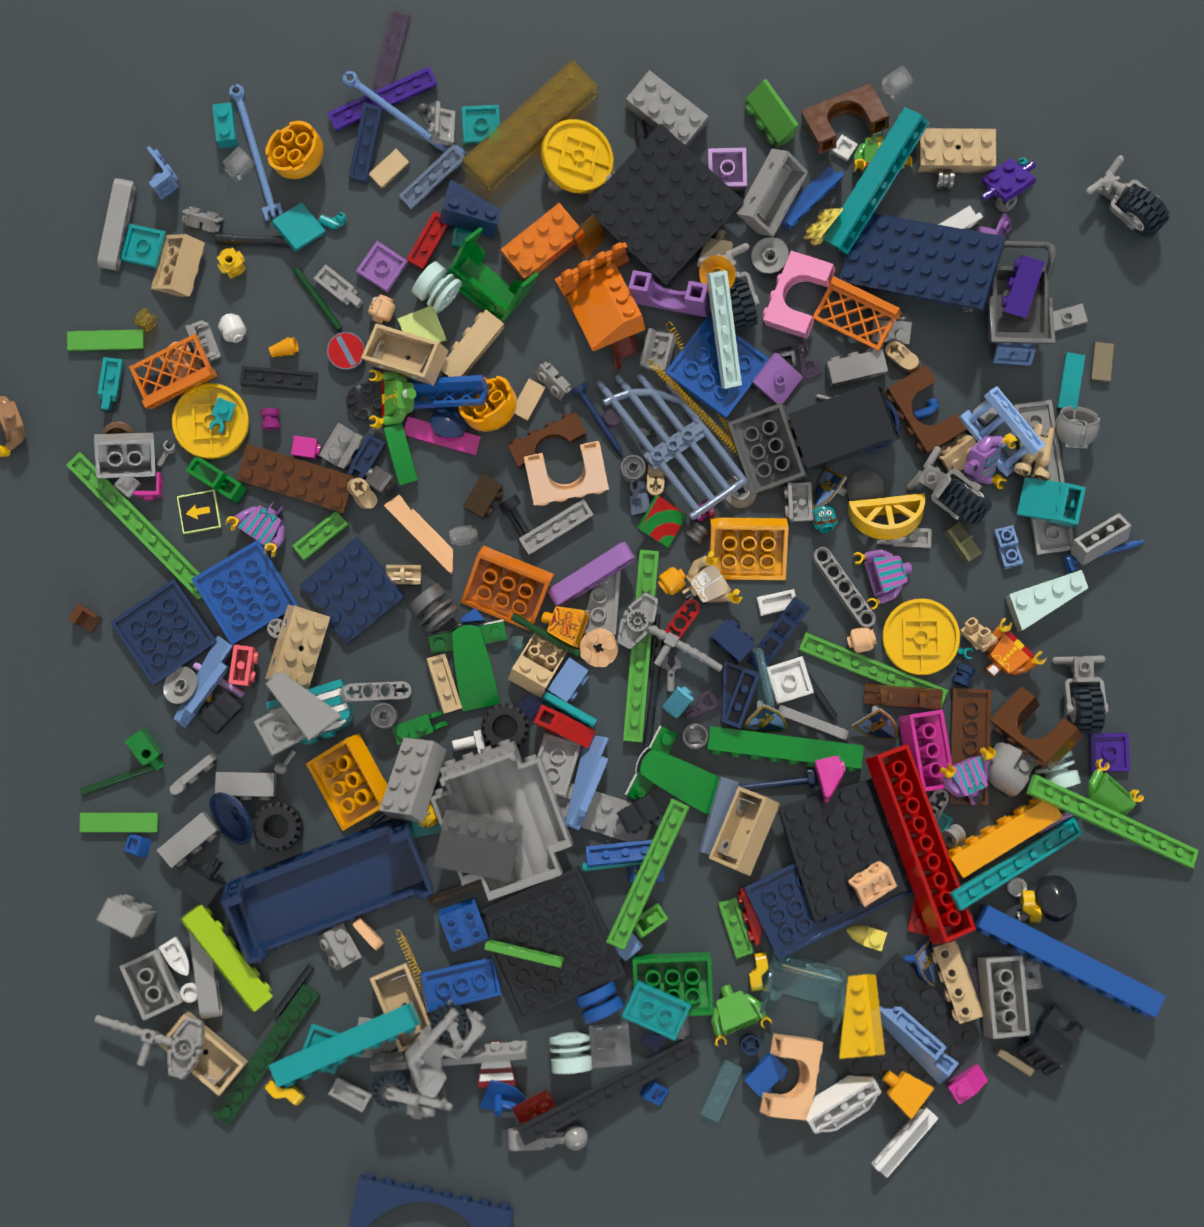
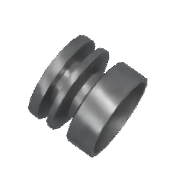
[407,583,459,634]

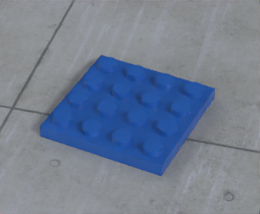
[665,314,769,419]
[191,540,298,645]

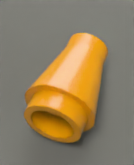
[269,337,299,357]

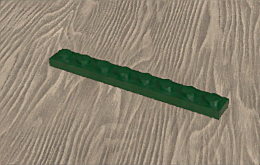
[212,983,320,1126]

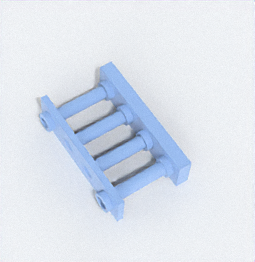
[959,386,1045,477]

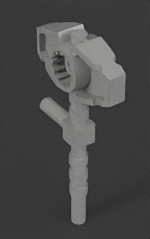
[617,592,723,672]
[94,1015,205,1079]

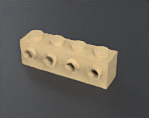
[440,310,505,377]
[932,940,984,1024]

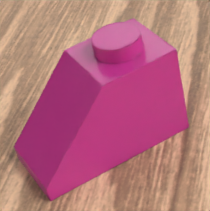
[815,755,846,803]
[945,1064,988,1104]

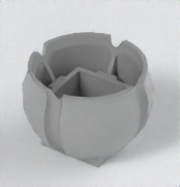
[1055,406,1100,448]

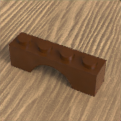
[508,412,587,469]

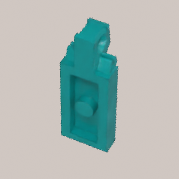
[97,357,124,412]

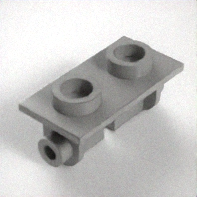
[182,207,224,233]
[535,362,572,401]

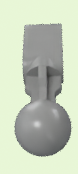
[508,1125,588,1151]

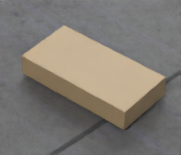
[369,149,409,189]
[514,379,546,421]

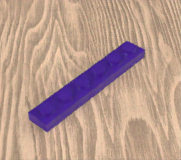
[327,67,438,132]

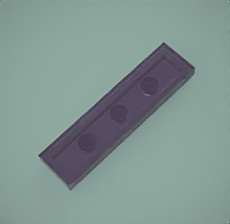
[373,11,411,86]

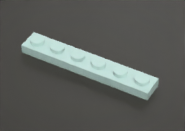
[707,270,742,389]

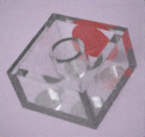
[589,1022,632,1068]

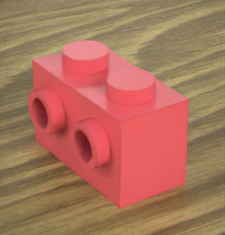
[228,645,259,687]

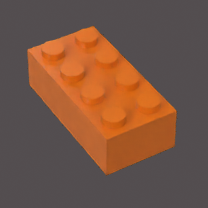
[500,203,583,281]

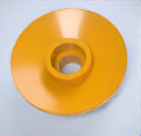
[699,255,736,289]

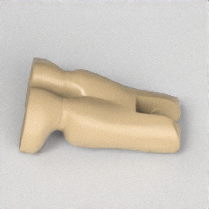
[1014,423,1055,480]

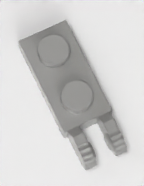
[877,528,932,549]
[169,754,217,795]

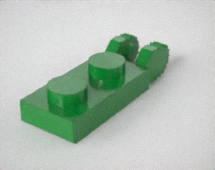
[391,710,448,745]

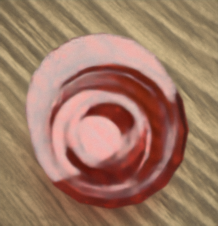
[609,334,639,370]

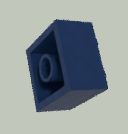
[709,619,755,664]

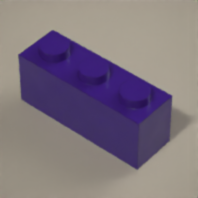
[1000,255,1045,318]

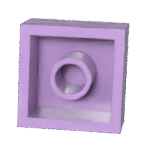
[707,148,747,190]

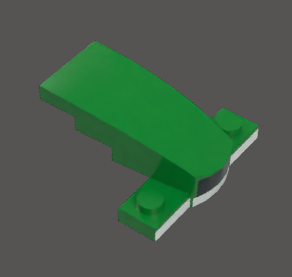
[428,620,507,711]
[625,725,719,815]

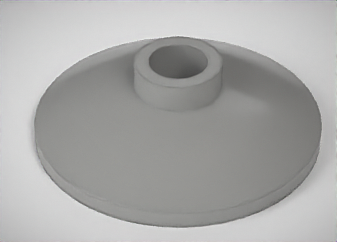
[751,237,789,274]
[163,667,198,704]

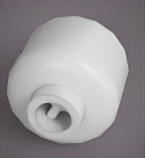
[218,313,246,343]

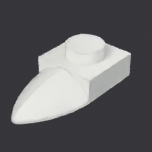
[158,936,189,976]

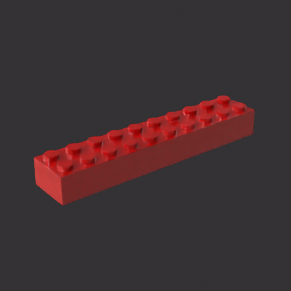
[865,744,976,944]

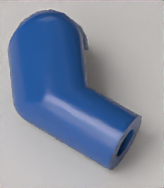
[914,398,939,420]

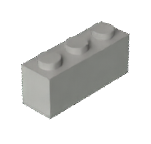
[825,348,888,388]
[1071,513,1132,566]
[215,772,277,800]
[157,812,220,868]

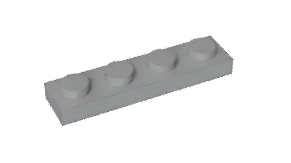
[519,499,594,555]

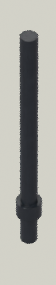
[643,638,664,747]

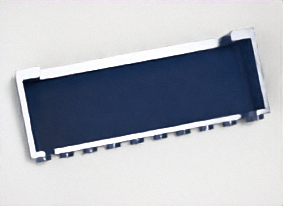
[221,818,433,964]

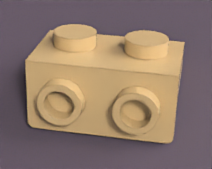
[937,433,976,477]

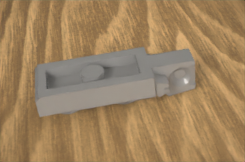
[314,264,363,309]

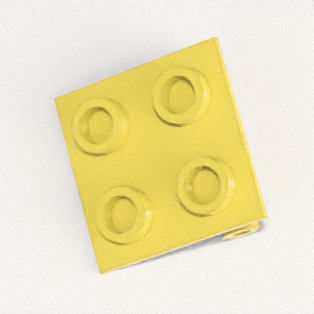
[803,208,843,246]

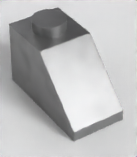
[365,466,396,497]

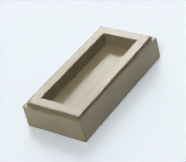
[1090,342,1114,382]
[993,1047,1034,1076]

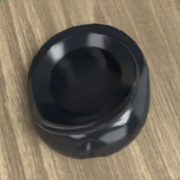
[1036,875,1077,922]

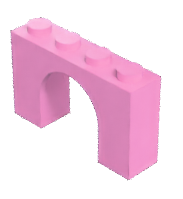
[762,251,836,339]

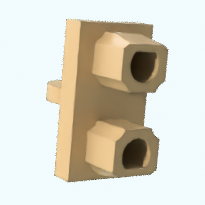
[386,565,421,584]
[960,617,998,652]

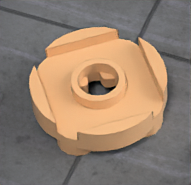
[580,628,619,667]

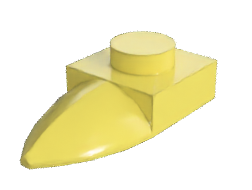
[846,925,887,951]

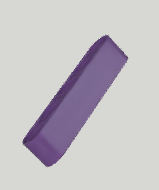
[547,542,636,607]

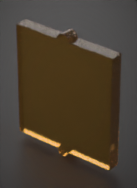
[572,214,606,259]

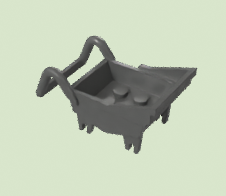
[987,241,1056,344]

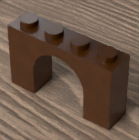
[801,84,889,154]
[885,365,967,456]
[990,686,1082,771]

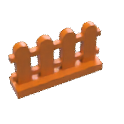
[555,242,630,297]

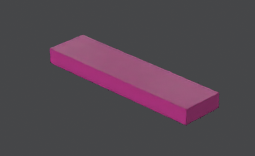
[404,417,481,456]

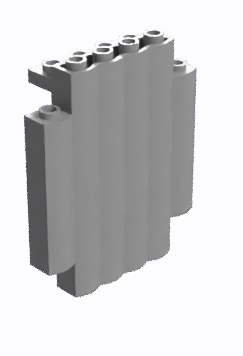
[431,739,573,900]

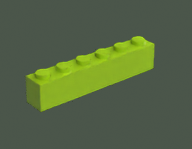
[180,904,273,1012]

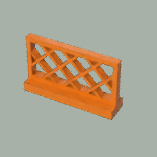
[813,276,902,351]
[129,334,217,409]

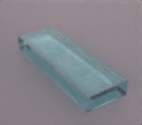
[753,647,775,706]
[700,1059,743,1123]

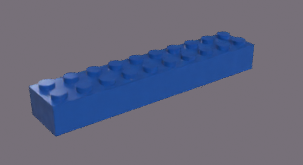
[973,904,1166,1018]

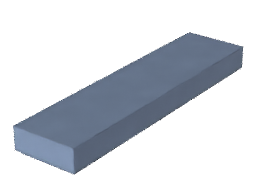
[398,144,466,210]
[699,776,739,854]

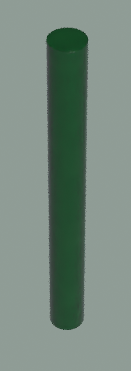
[293,267,343,332]
[510,613,581,657]
[80,764,154,796]

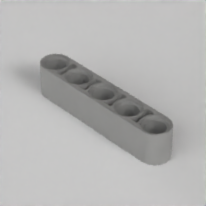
[97,178,136,271]
[812,547,876,627]
[189,932,222,1019]

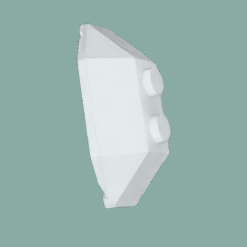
[806,1076,881,1134]

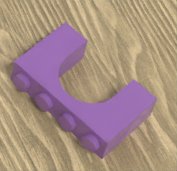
[628,270,710,318]

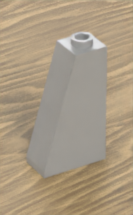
[266,672,342,741]

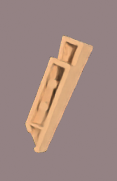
[384,495,453,574]

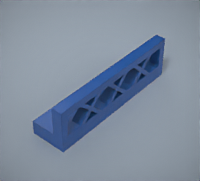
[781,166,844,232]
[411,375,489,409]
[586,840,652,868]

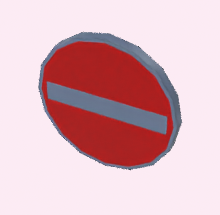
[327,332,365,370]

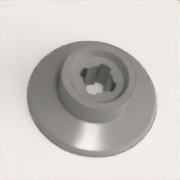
[725,476,757,509]

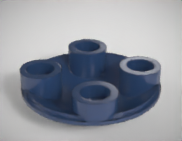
[430,407,468,438]

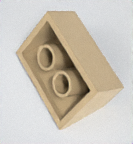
[151,234,205,297]

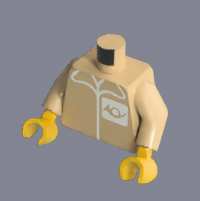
[682,551,743,604]

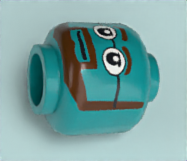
[812,504,838,533]

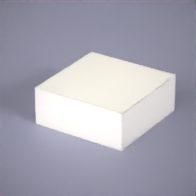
[831,135,858,162]
[113,477,142,498]

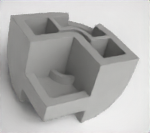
[988,743,1036,797]

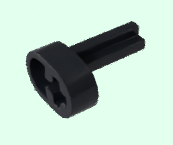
[499,495,530,537]

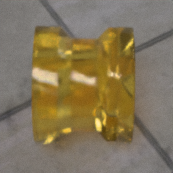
[134,308,158,332]

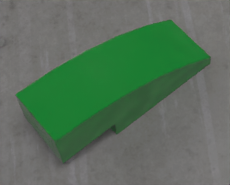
[384,422,418,485]
[186,456,248,504]

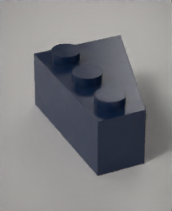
[439,179,501,238]
[721,661,760,729]

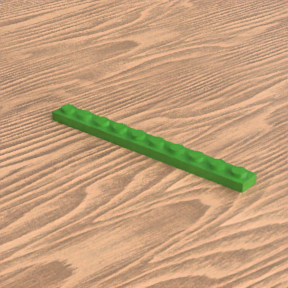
[66,452,202,600]
[623,550,659,742]
[1027,775,1199,869]

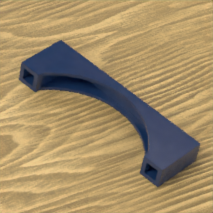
[348,1173,514,1227]

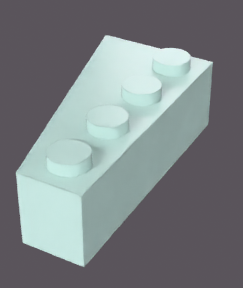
[1005,570,1088,632]

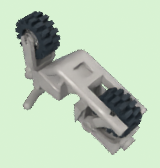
[372,1000,486,1118]

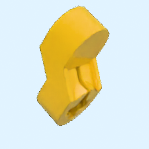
[1020,890,1042,924]
[749,952,768,992]
[265,1078,305,1106]

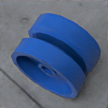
[574,981,624,1024]

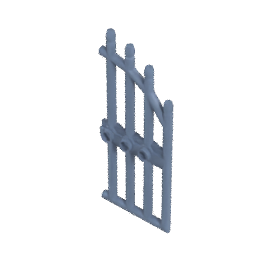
[596,373,749,521]

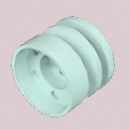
[412,262,462,313]
[1033,750,1081,788]
[549,1032,592,1074]

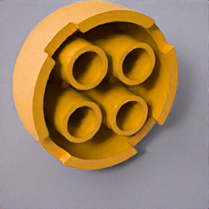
[265,121,324,179]
[458,376,517,432]

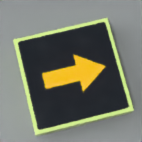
[177,490,222,534]

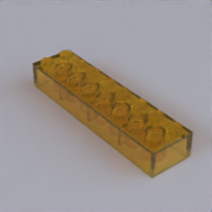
[462,59,598,193]

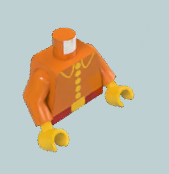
[986,618,1047,677]

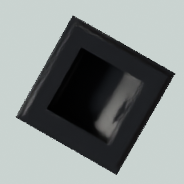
[773,346,797,368]

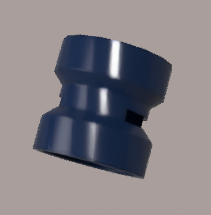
[951,663,976,688]
[740,1033,760,1055]

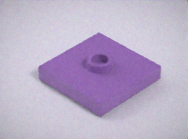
[356,241,409,294]
[752,353,803,404]

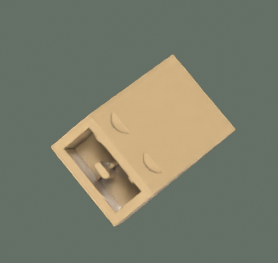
[508,626,567,698]

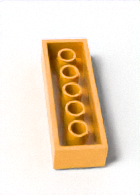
[947,797,1063,878]

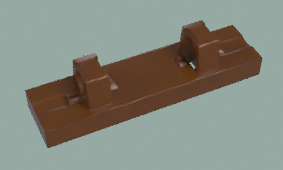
[863,683,943,710]

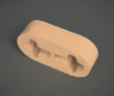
[352,917,384,951]

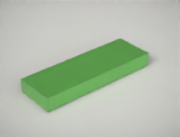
[292,511,349,561]
[718,897,755,959]

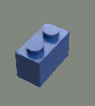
[743,1051,788,1098]

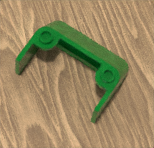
[446,227,539,322]

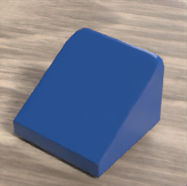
[460,608,485,623]
[124,833,152,858]
[640,1080,669,1107]

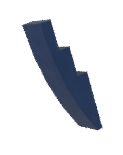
[747,596,810,672]

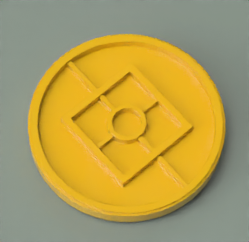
[541,119,614,194]
[172,383,249,459]
[882,599,960,676]

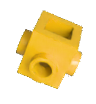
[217,247,246,279]

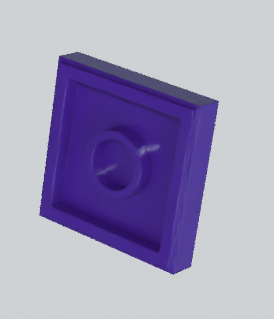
[1089,733,1130,772]

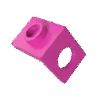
[133,472,164,501]

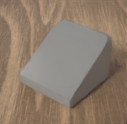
[972,399,998,425]

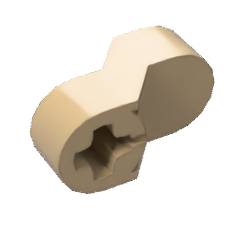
[885,341,921,374]
[647,465,665,497]
[347,478,377,509]

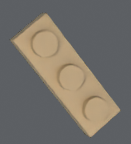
[426,653,462,714]

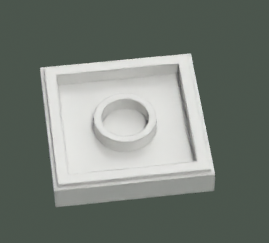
[766,656,814,704]

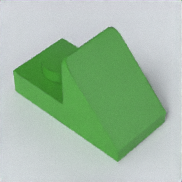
[635,903,668,938]

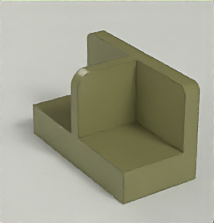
[943,522,981,564]

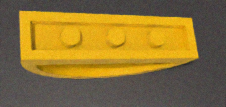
[848,493,925,540]

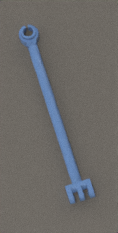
[343,71,466,156]
[229,84,283,221]

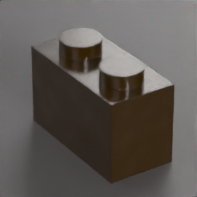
[463,473,504,520]

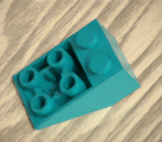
[1016,477,1086,528]

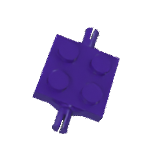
[980,158,1036,203]

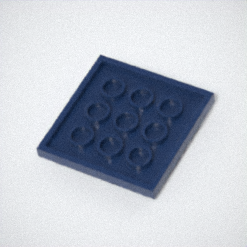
[299,537,405,645]
[110,579,217,686]

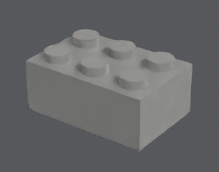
[94,433,156,478]
[97,894,156,938]
[119,949,184,1021]

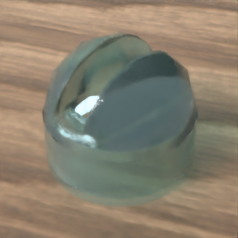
[510,635,524,651]

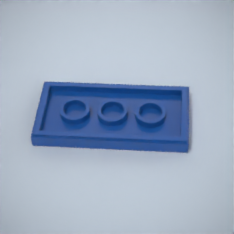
[419,957,502,1013]

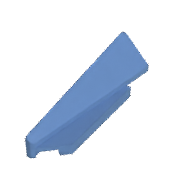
[174,636,234,728]
[565,735,609,830]
[880,1007,959,1084]

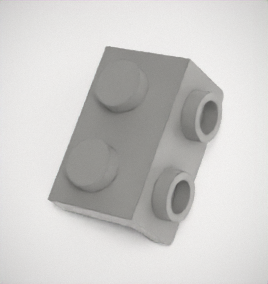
[428,101,455,146]
[871,313,912,344]
[640,328,677,372]
[784,482,813,522]
[318,923,362,971]

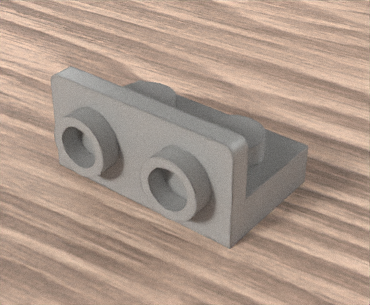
[319,423,362,469]

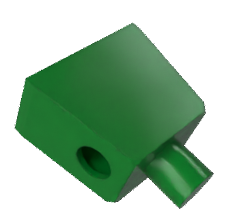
[125,726,164,772]

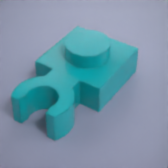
[209,397,237,434]

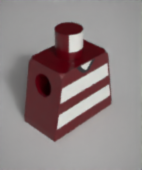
[478,1041,516,1088]

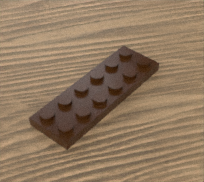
[236,443,356,514]
[948,688,992,806]

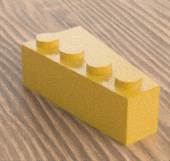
[839,974,885,1059]

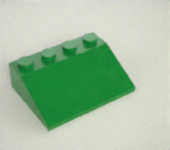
[632,952,713,1016]

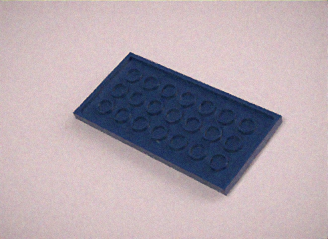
[839,213,1006,311]
[743,863,913,960]

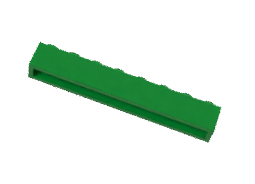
[706,726,864,772]

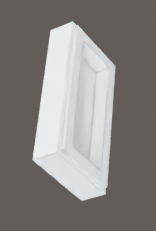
[756,589,796,616]

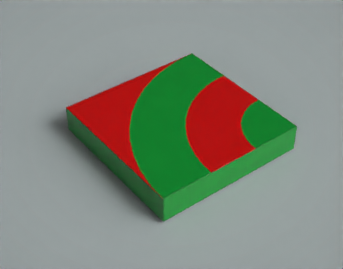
[637,495,687,548]

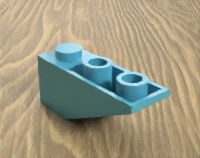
[662,686,694,719]

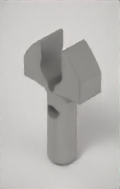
[661,656,681,692]

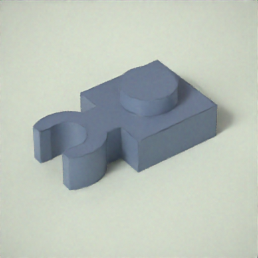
[629,481,650,516]

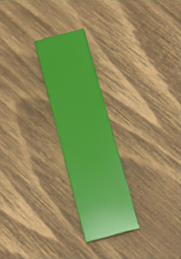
[67,330,145,351]
[80,813,159,832]
[485,940,565,968]

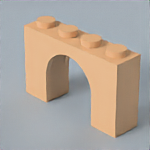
[524,441,609,506]
[760,1033,823,1120]

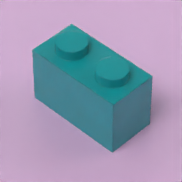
[212,102,239,148]

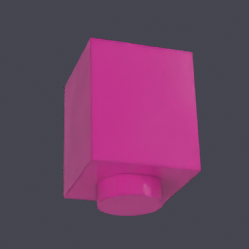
[291,436,322,461]

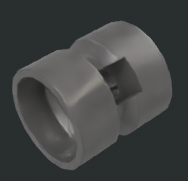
[620,455,646,483]
[371,703,399,729]
[682,723,708,749]

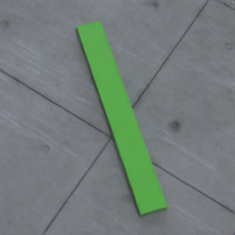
[798,632,948,708]
[606,799,689,951]

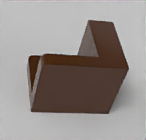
[68,603,102,633]

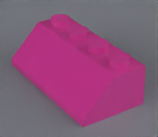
[898,710,952,791]

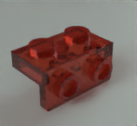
[512,1089,556,1125]

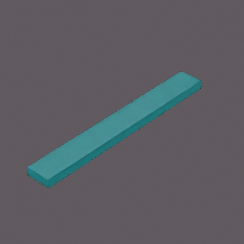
[949,817,1083,911]

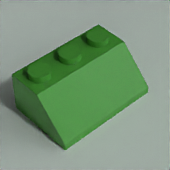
[744,79,799,149]

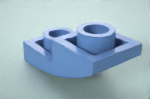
[994,525,1023,569]

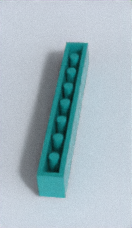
[823,107,930,255]
[268,1002,421,1088]

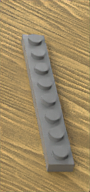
[370,1041,528,1072]

